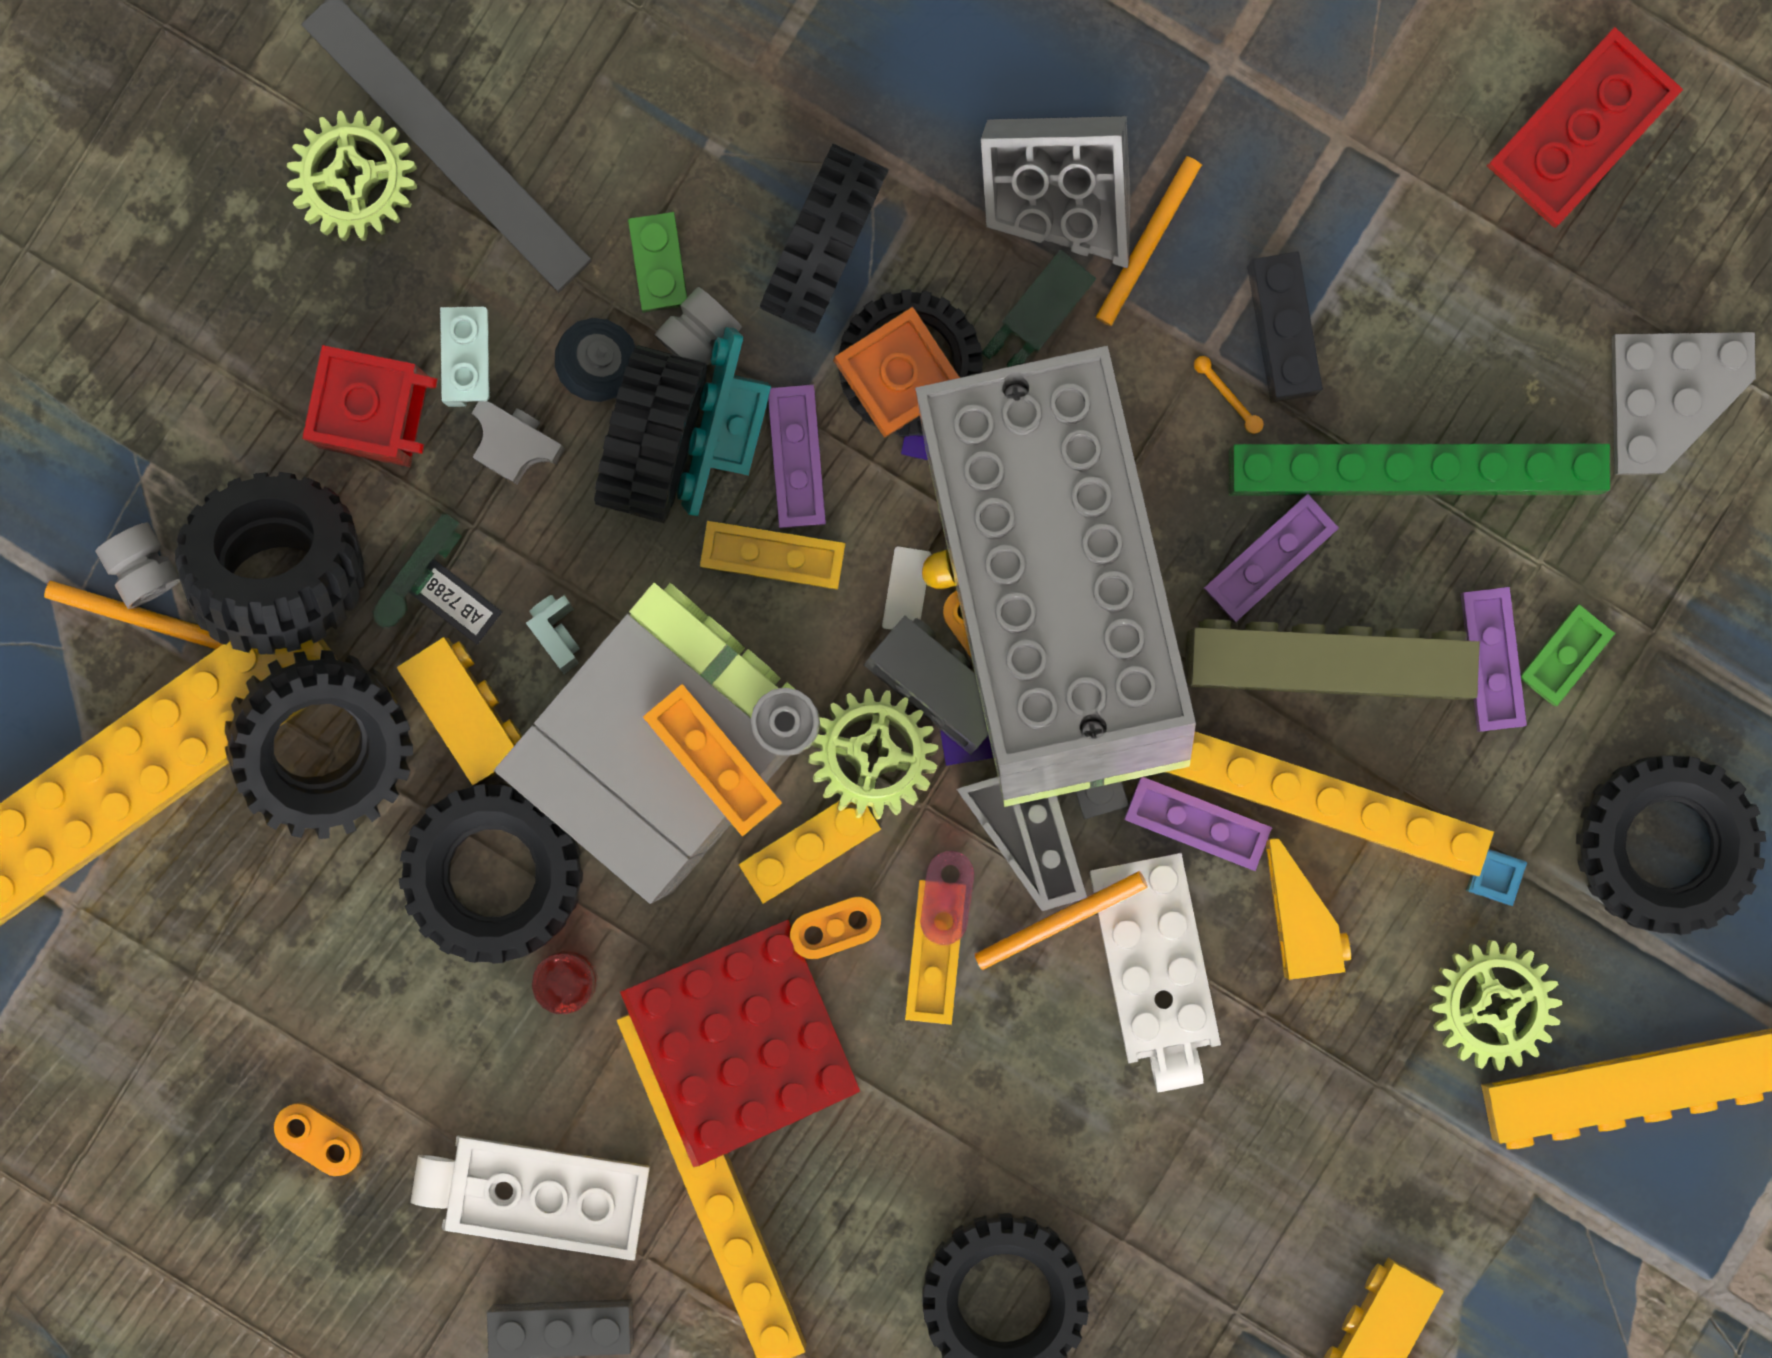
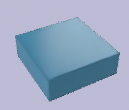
[1466,849,1527,906]

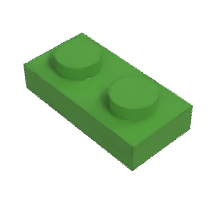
[628,212,687,313]
[1520,604,1616,706]

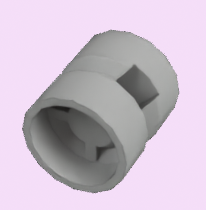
[654,287,742,366]
[95,522,180,609]
[751,687,820,756]

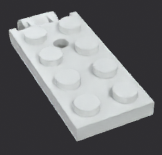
[1089,853,1221,1093]
[410,1135,650,1261]

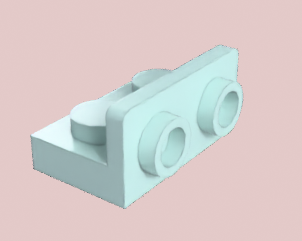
[440,307,490,407]
[526,595,580,674]

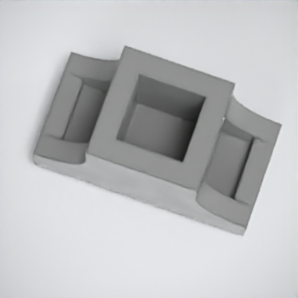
[472,401,565,485]

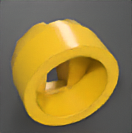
[922,549,956,589]

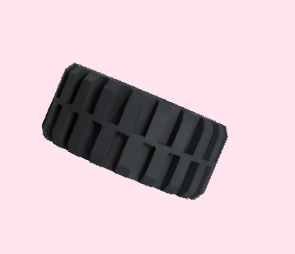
[175,472,365,654]

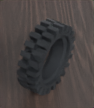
[838,289,983,437]

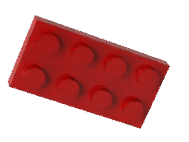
[1487,27,1683,228]

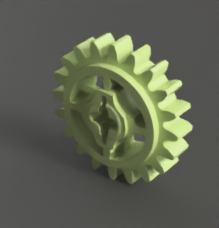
[287,111,417,241]
[808,689,938,820]
[1429,940,1562,1071]

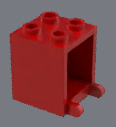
[302,345,438,467]

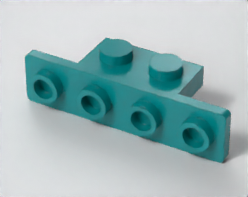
[677,327,771,516]

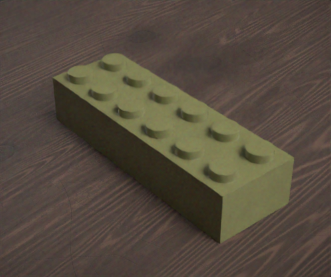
[1185,619,1480,700]

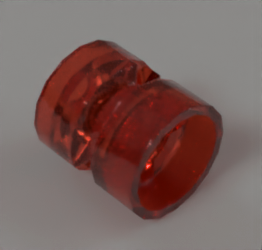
[532,950,598,1015]

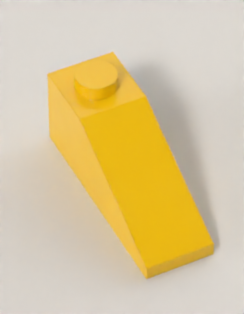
[1266,838,1351,980]

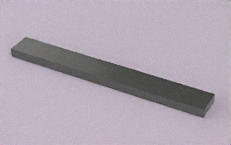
[301,0,592,293]

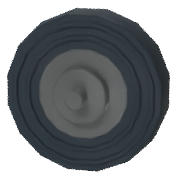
[554,318,636,402]

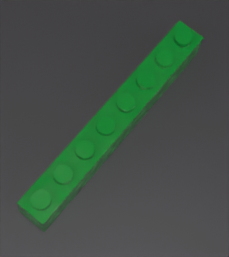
[1229,444,1610,496]

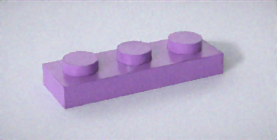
[768,384,826,529]
[1203,494,1339,623]
[1460,587,1527,732]
[1123,777,1272,871]

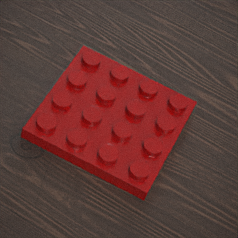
[620,919,861,1167]

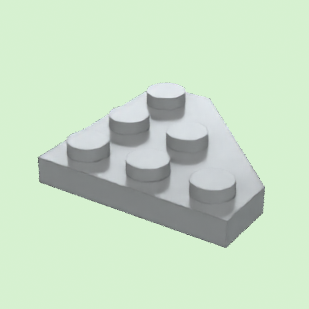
[1612,332,1756,475]

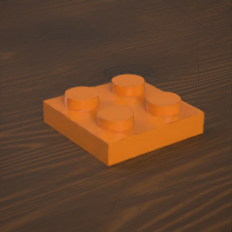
[833,307,960,438]

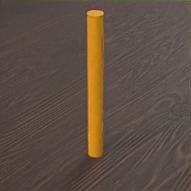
[1095,156,1202,326]
[44,580,223,650]
[975,871,1148,970]

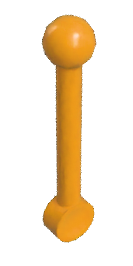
[1194,356,1264,434]

